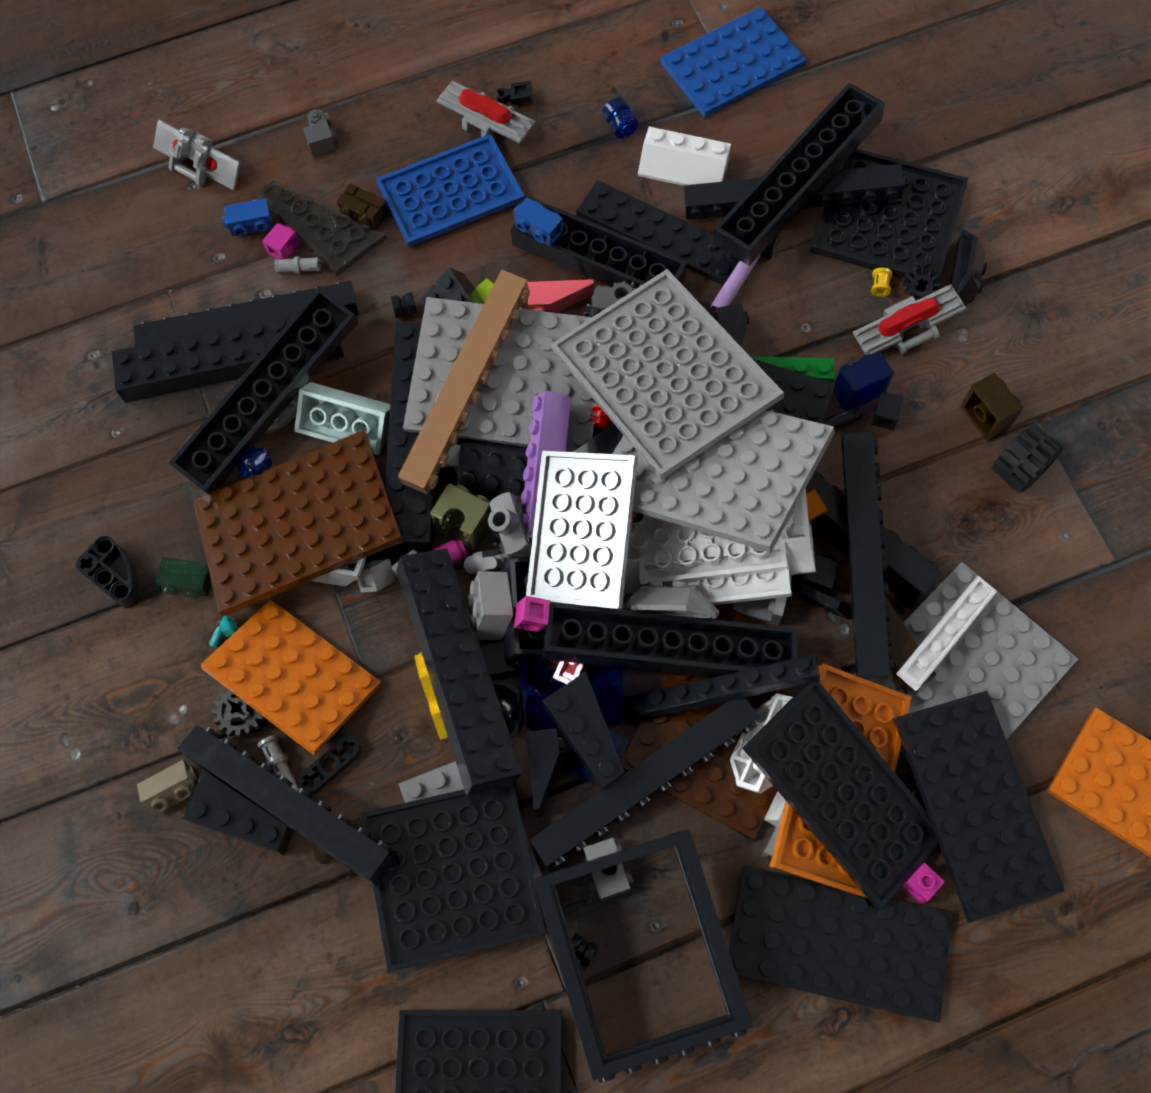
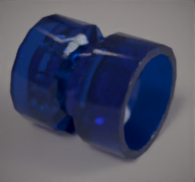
[602,97,639,139]

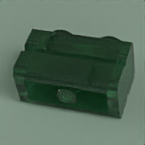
[156,557,212,599]

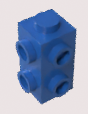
[514,197,563,247]
[222,198,274,237]

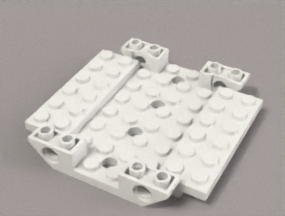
[624,410,816,605]

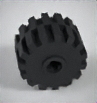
[992,424,1063,493]

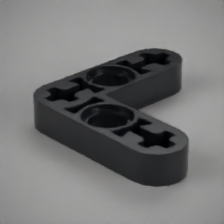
[298,725,362,795]

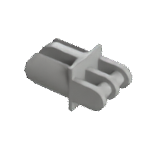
[464,549,510,575]

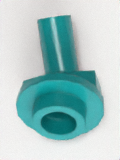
[209,616,238,648]

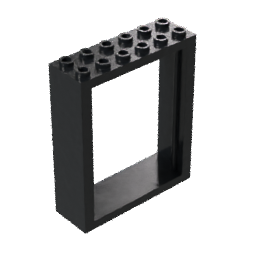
[534,830,753,1083]

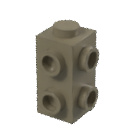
[137,760,200,816]

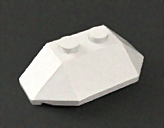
[730,693,792,794]

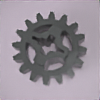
[211,689,266,738]

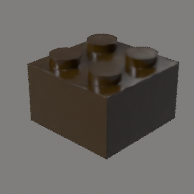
[960,372,1023,441]

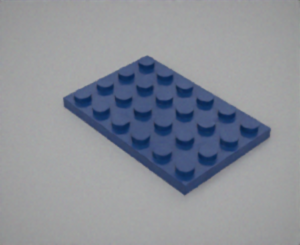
[660,7,807,118]
[375,134,525,248]

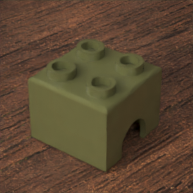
[431,483,492,551]

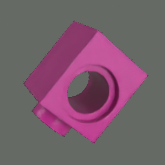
[262,223,299,260]
[514,596,550,632]
[902,863,945,904]

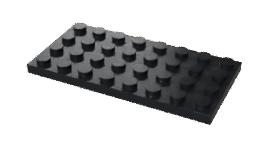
[742,681,939,909]
[893,691,1065,922]
[729,866,953,1023]

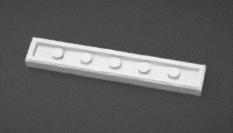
[896,576,997,691]

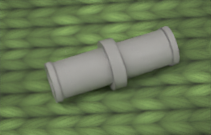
[275,256,321,274]

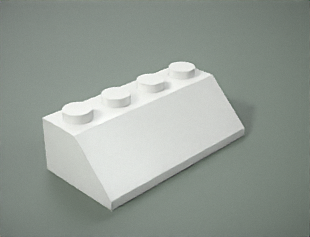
[638,127,731,186]

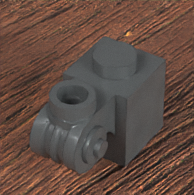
[303,109,337,157]

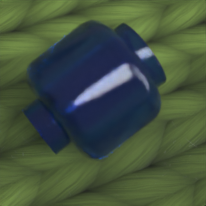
[237,447,272,479]

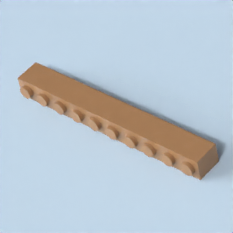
[398,269,530,494]

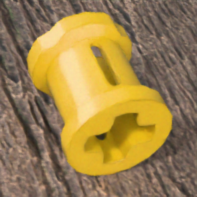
[871,268,892,297]

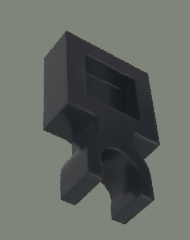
[497,80,533,105]

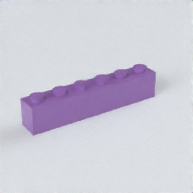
[520,390,571,538]

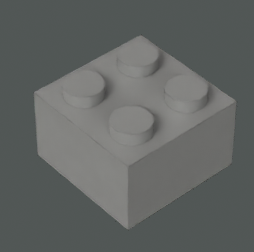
[465,571,513,640]

